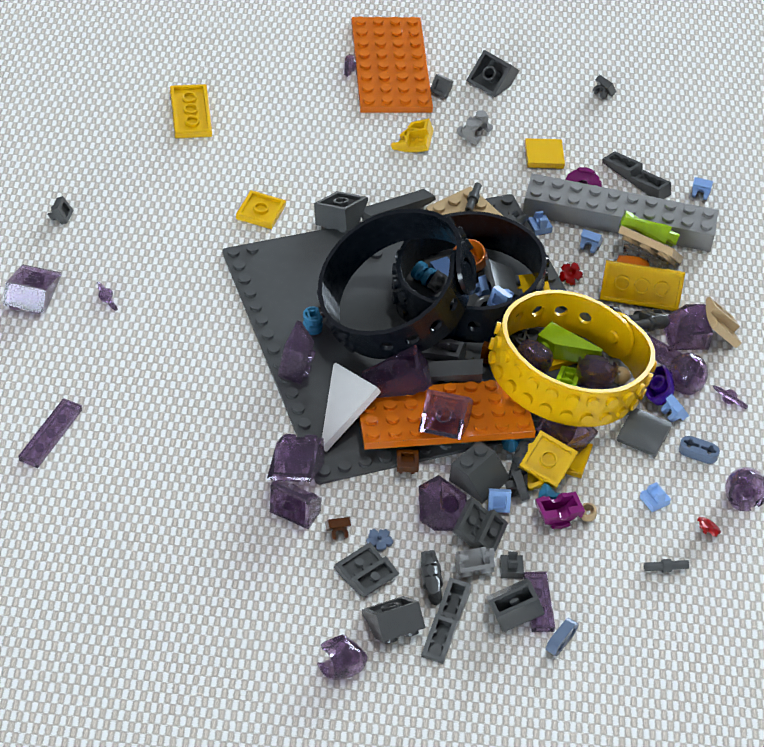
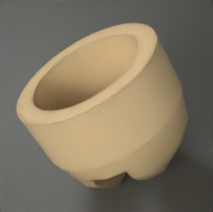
[612,366,631,385]
[581,503,597,522]

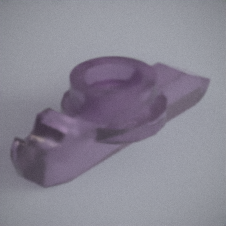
[344,54,356,77]
[97,282,118,311]
[713,385,748,410]

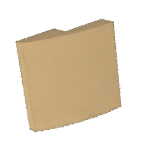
[706,296,742,348]

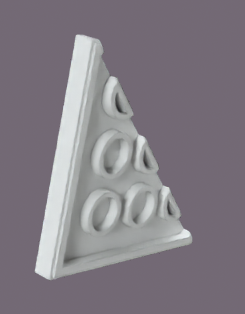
[320,362,381,452]

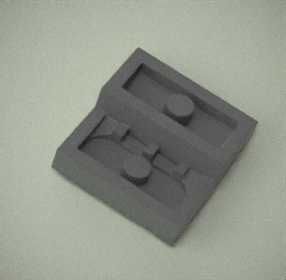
[617,408,673,457]
[452,498,508,551]
[334,542,399,597]

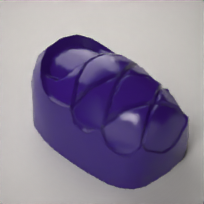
[645,365,675,406]

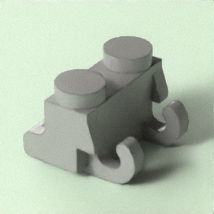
[457,110,493,145]
[455,547,495,578]

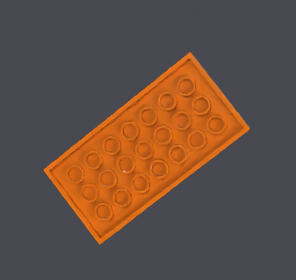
[351,16,433,113]
[359,380,536,450]

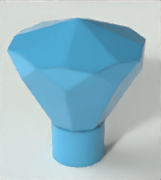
[501,439,521,453]
[538,483,561,499]

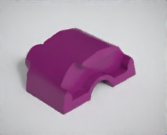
[565,167,602,187]
[535,491,585,529]

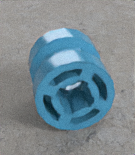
[411,261,437,288]
[303,306,323,335]

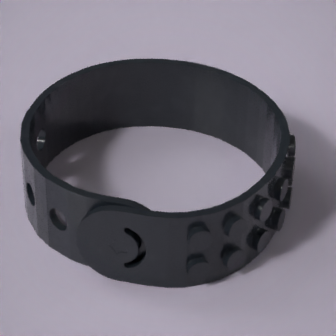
[317,209,476,359]
[392,211,550,343]

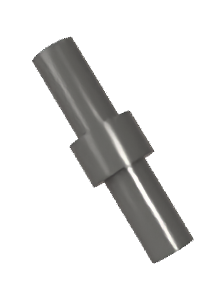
[465,182,482,211]
[644,559,689,573]

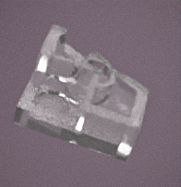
[623,241,663,268]

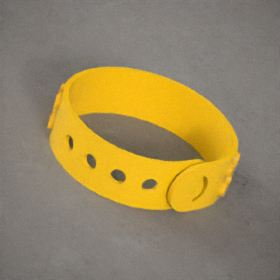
[488,290,657,427]

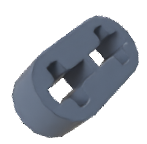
[679,436,720,464]
[546,617,579,656]

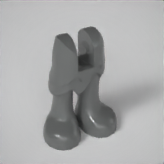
[610,306,669,332]

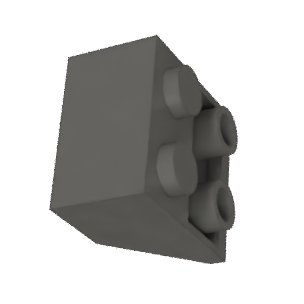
[486,578,545,633]

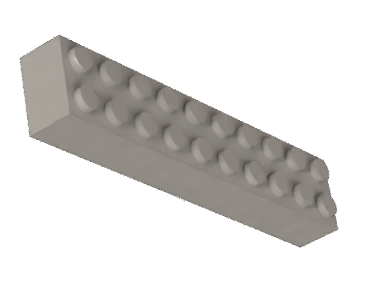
[523,173,719,252]

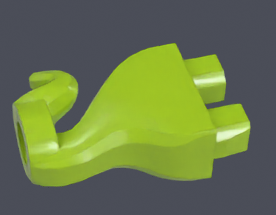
[619,210,680,247]

